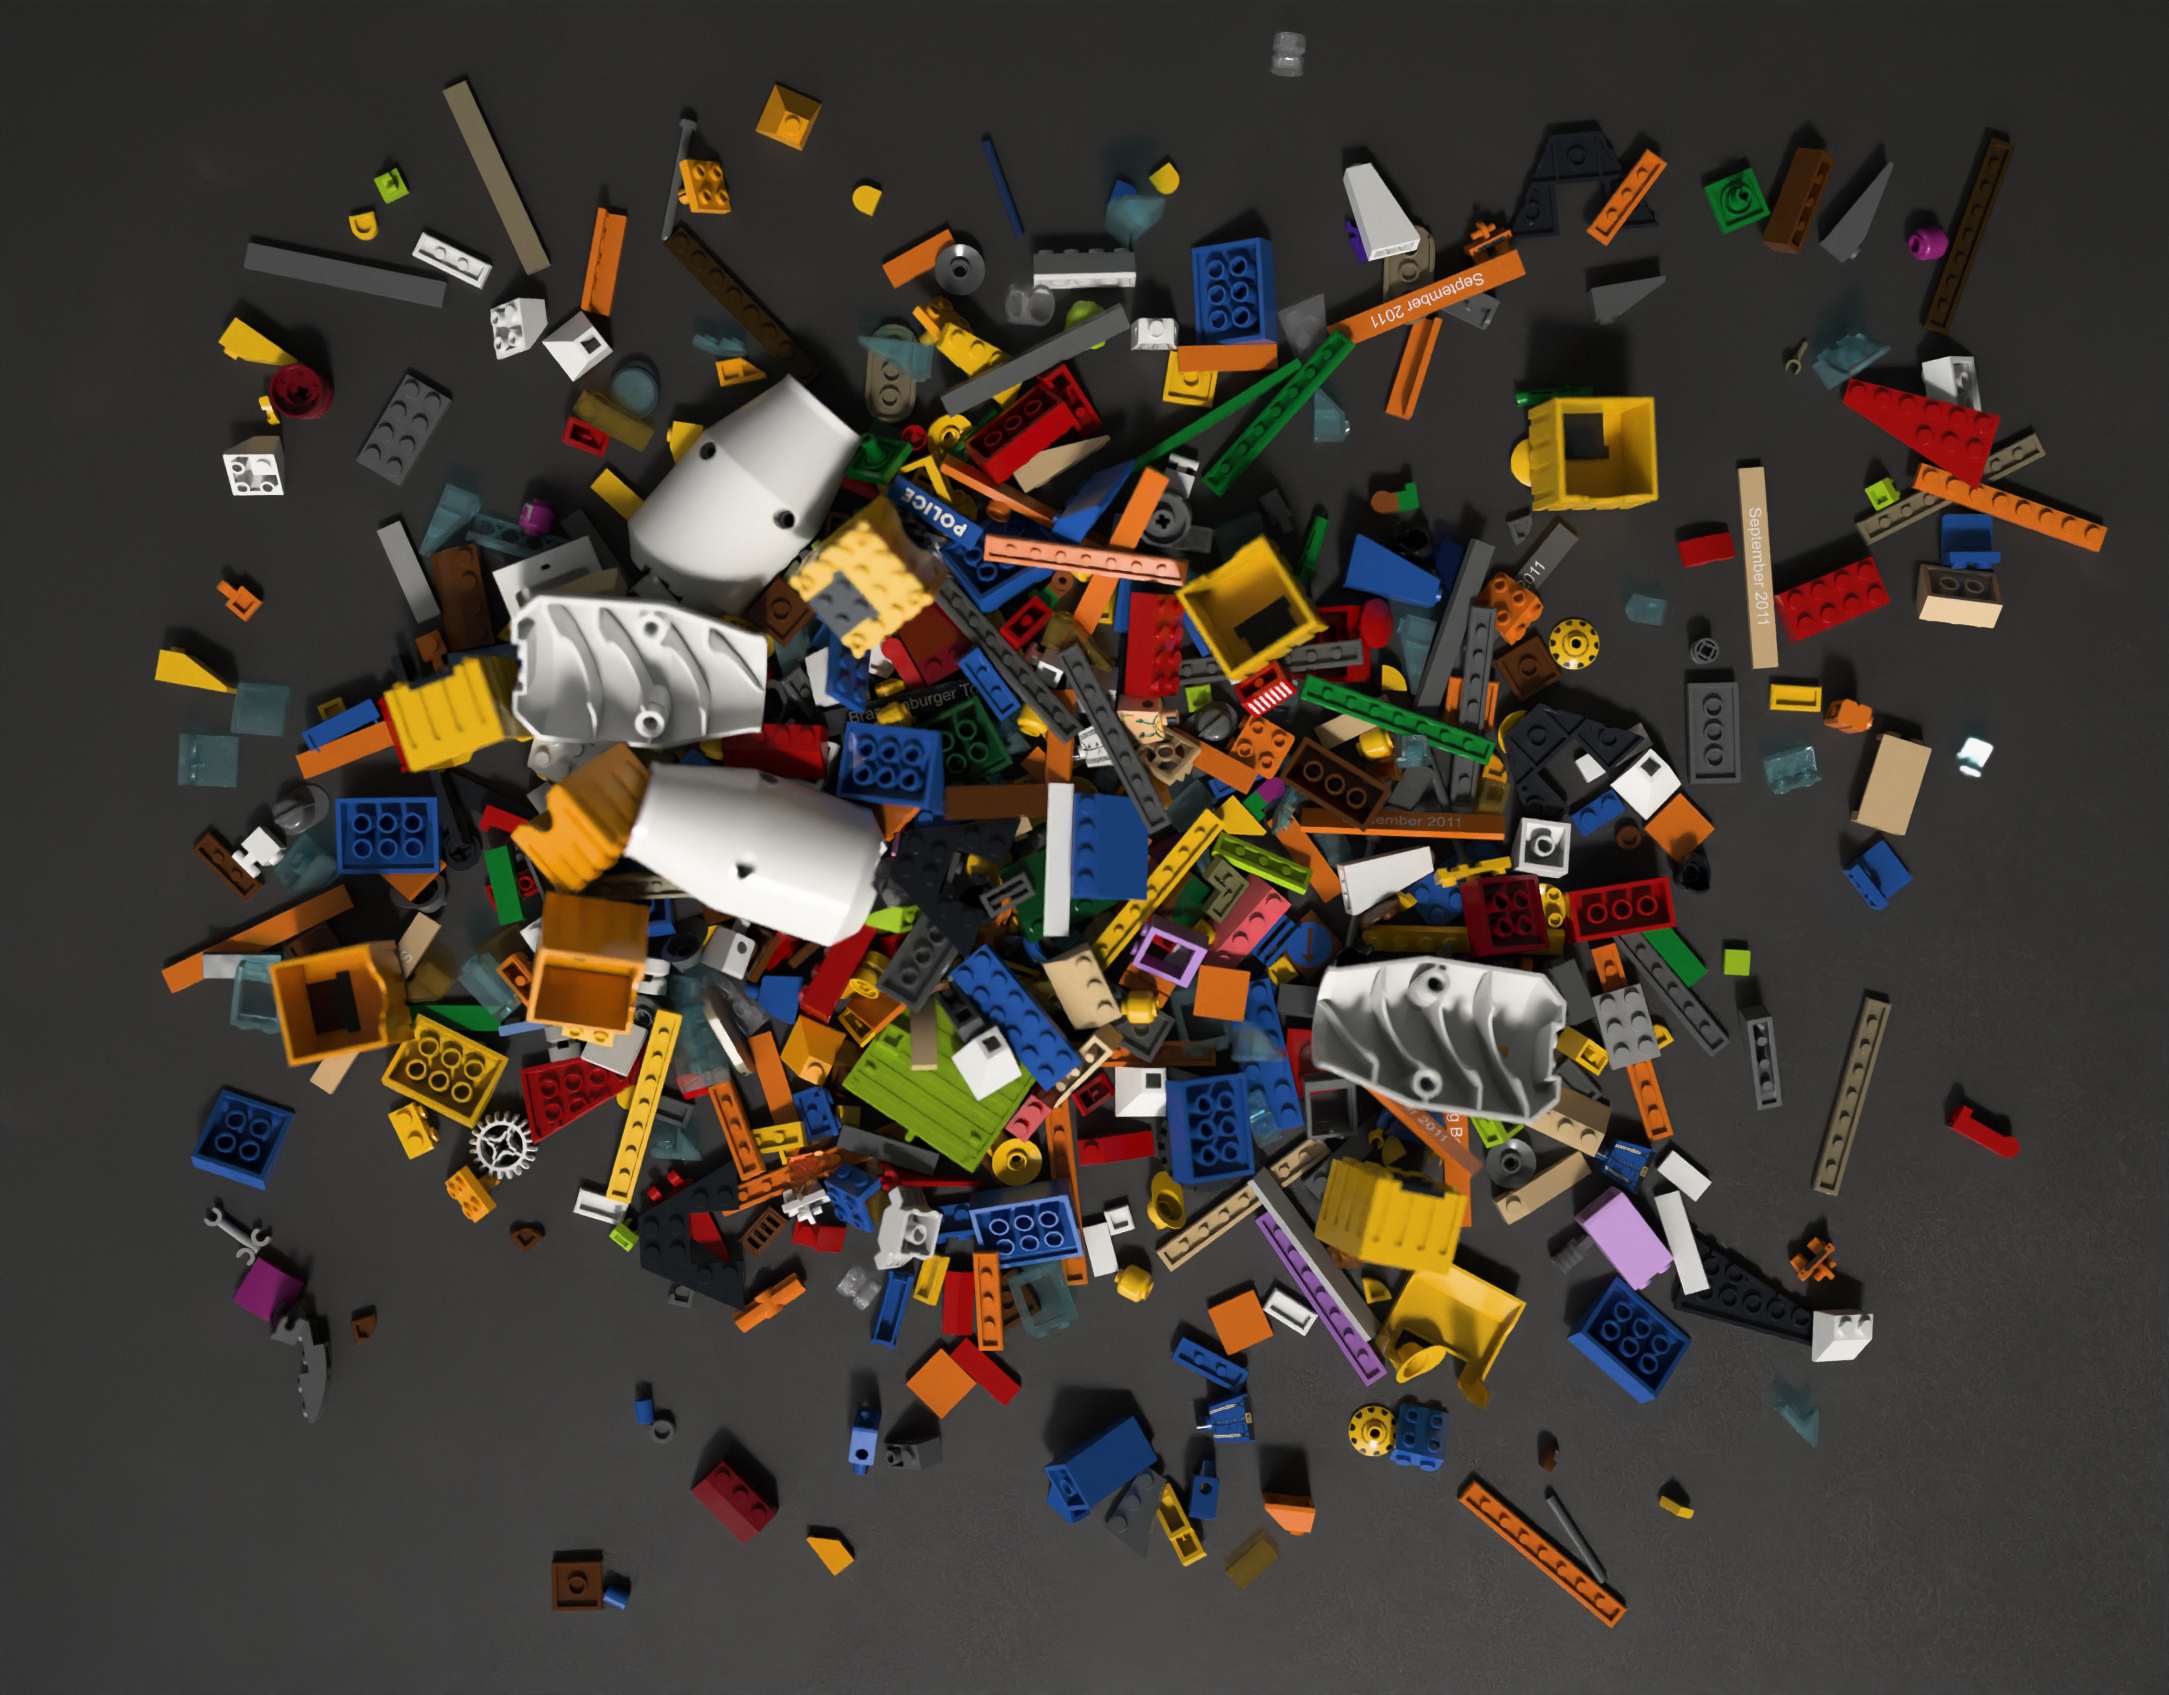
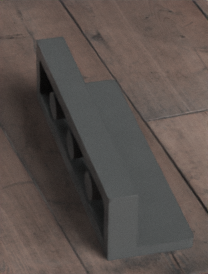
[837,1121,940,1176]

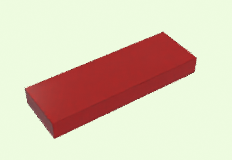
[949,1336,1022,1407]

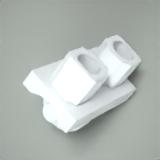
[782,1179,831,1225]

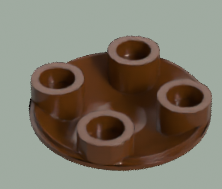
[1356,895,1400,931]

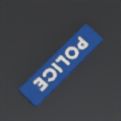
[885,473,985,551]

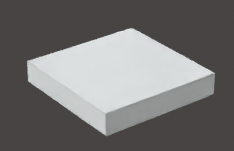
[580,1024,649,1077]

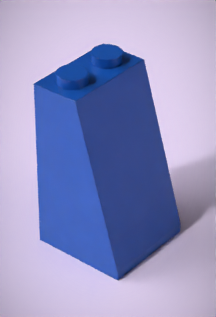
[1340,534,1443,609]
[1043,1416,1158,1511]

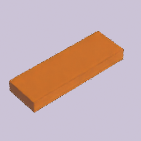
[882,229,957,289]

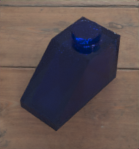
[1429,540,1468,598]

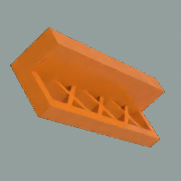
[581,208,628,317]
[1385,317,1443,420]

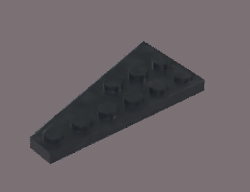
[1673,1238,1814,1346]

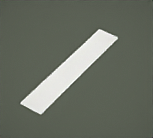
[1043,783,1074,937]

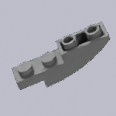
[297,1317,333,1424]

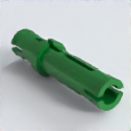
[1515,385,1593,406]
[1295,516,1330,589]

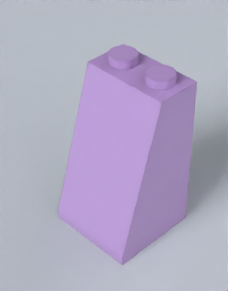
[1574,1186,1674,1291]

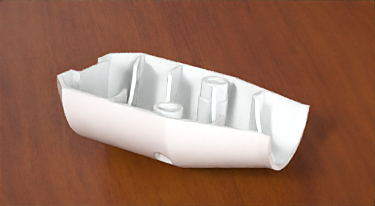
[628,373,861,619]
[512,591,767,749]
[624,761,887,946]
[1312,956,1567,1125]

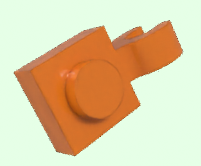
[216,580,263,622]
[415,629,449,673]

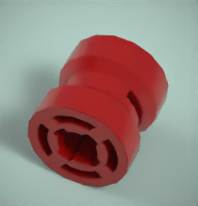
[902,425,927,454]

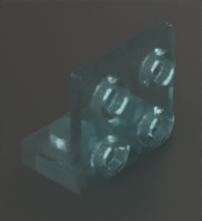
[178,734,239,787]

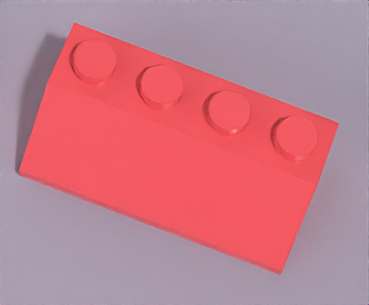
[1189,873,1291,969]

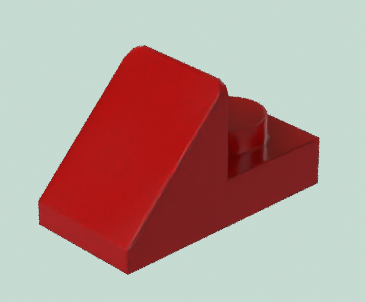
[792,1217,847,1252]

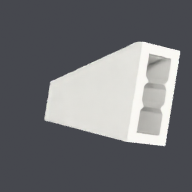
[1343,163,1420,261]
[1337,844,1435,915]

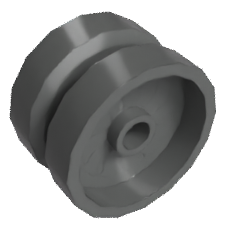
[1141,487,1193,548]

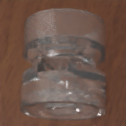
[1270,32,1307,77]
[835,1263,883,1311]

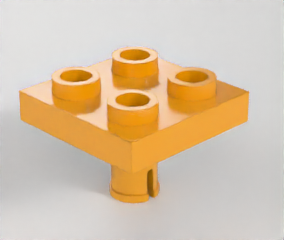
[678,159,731,214]
[912,295,974,349]
[445,1165,500,1223]

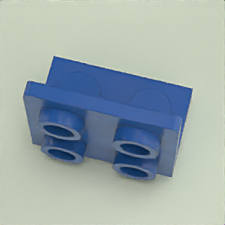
[1842,840,1912,910]

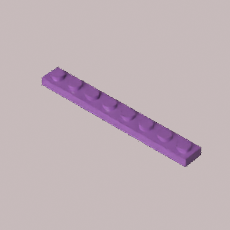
[1254,1210,1387,1387]

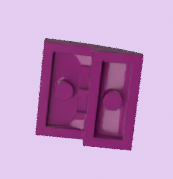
[232,1256,305,1321]

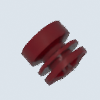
[269,364,334,420]

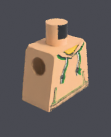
[1117,695,1179,747]

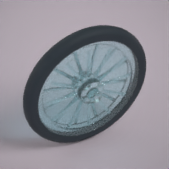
[608,366,660,420]

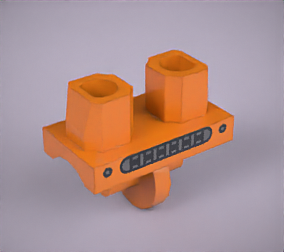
[1462,220,1513,265]
[1790,1237,1836,1282]

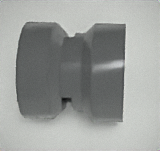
[1689,638,1719,665]

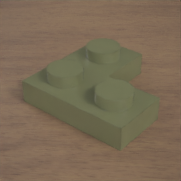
[1201,855,1250,924]

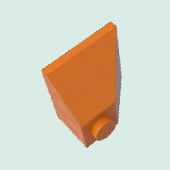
[1261,1492,1316,1535]

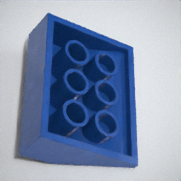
[1191,237,1278,346]
[938,508,1058,616]
[836,721,944,811]
[1071,793,1148,901]
[335,795,444,874]
[1165,1072,1255,1184]
[969,1177,1084,1269]
[1566,1276,1692,1404]

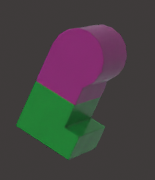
[1241,777,1285,822]

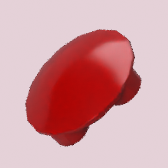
[1356,598,1394,648]

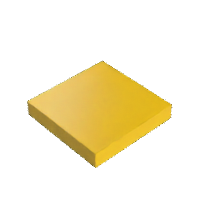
[1162,350,1218,409]

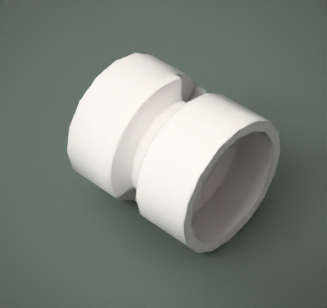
[637,956,671,995]

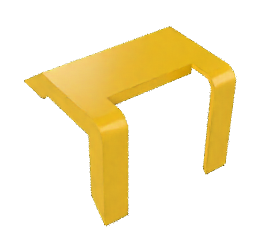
[1375,1264,1527,1410]

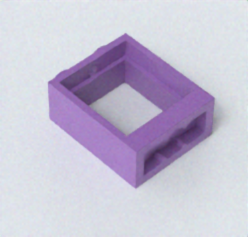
[1130,913,1209,988]

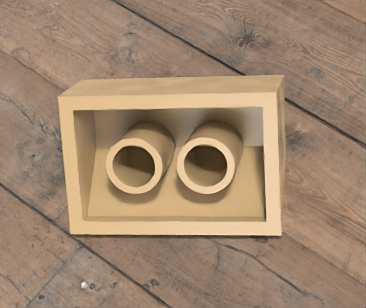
[1916,564,2003,628]
[1042,942,1122,1030]
[1525,1085,1612,1157]

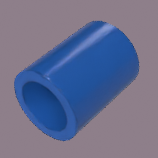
[634,1398,655,1424]
[603,1584,631,1609]

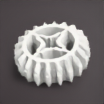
[469,1111,539,1179]

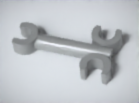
[204,1206,273,1266]

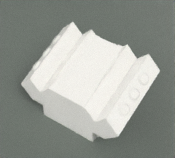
[874,1186,943,1270]

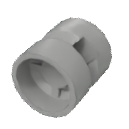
[544,1025,582,1062]

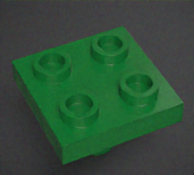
[1703,168,1770,235]
[844,433,913,485]

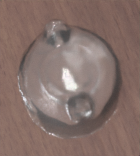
[1005,283,1055,326]

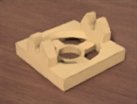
[1136,727,1201,786]

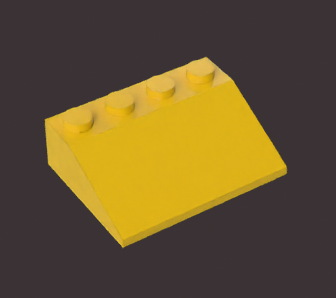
[381,1013,509,1130]

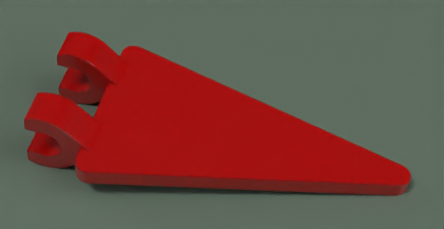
[877,1160,984,1190]
[647,1167,731,1261]

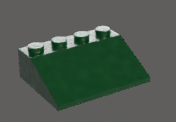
[911,692,1013,788]
[997,846,1121,944]

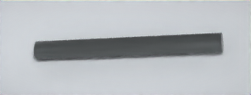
[1545,1494,1608,1584]

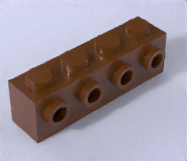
[1762,147,1835,254]
[942,780,1048,820]

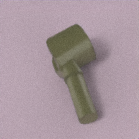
[1784,341,1808,374]

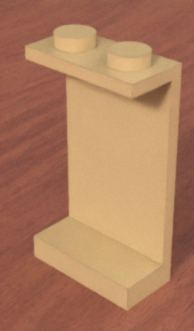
[1850,731,1932,835]

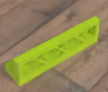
[1211,831,1313,895]

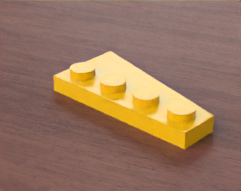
[936,323,1022,410]

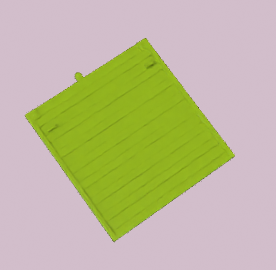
[842,982,1036,1173]

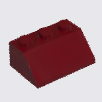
[690,1455,779,1544]

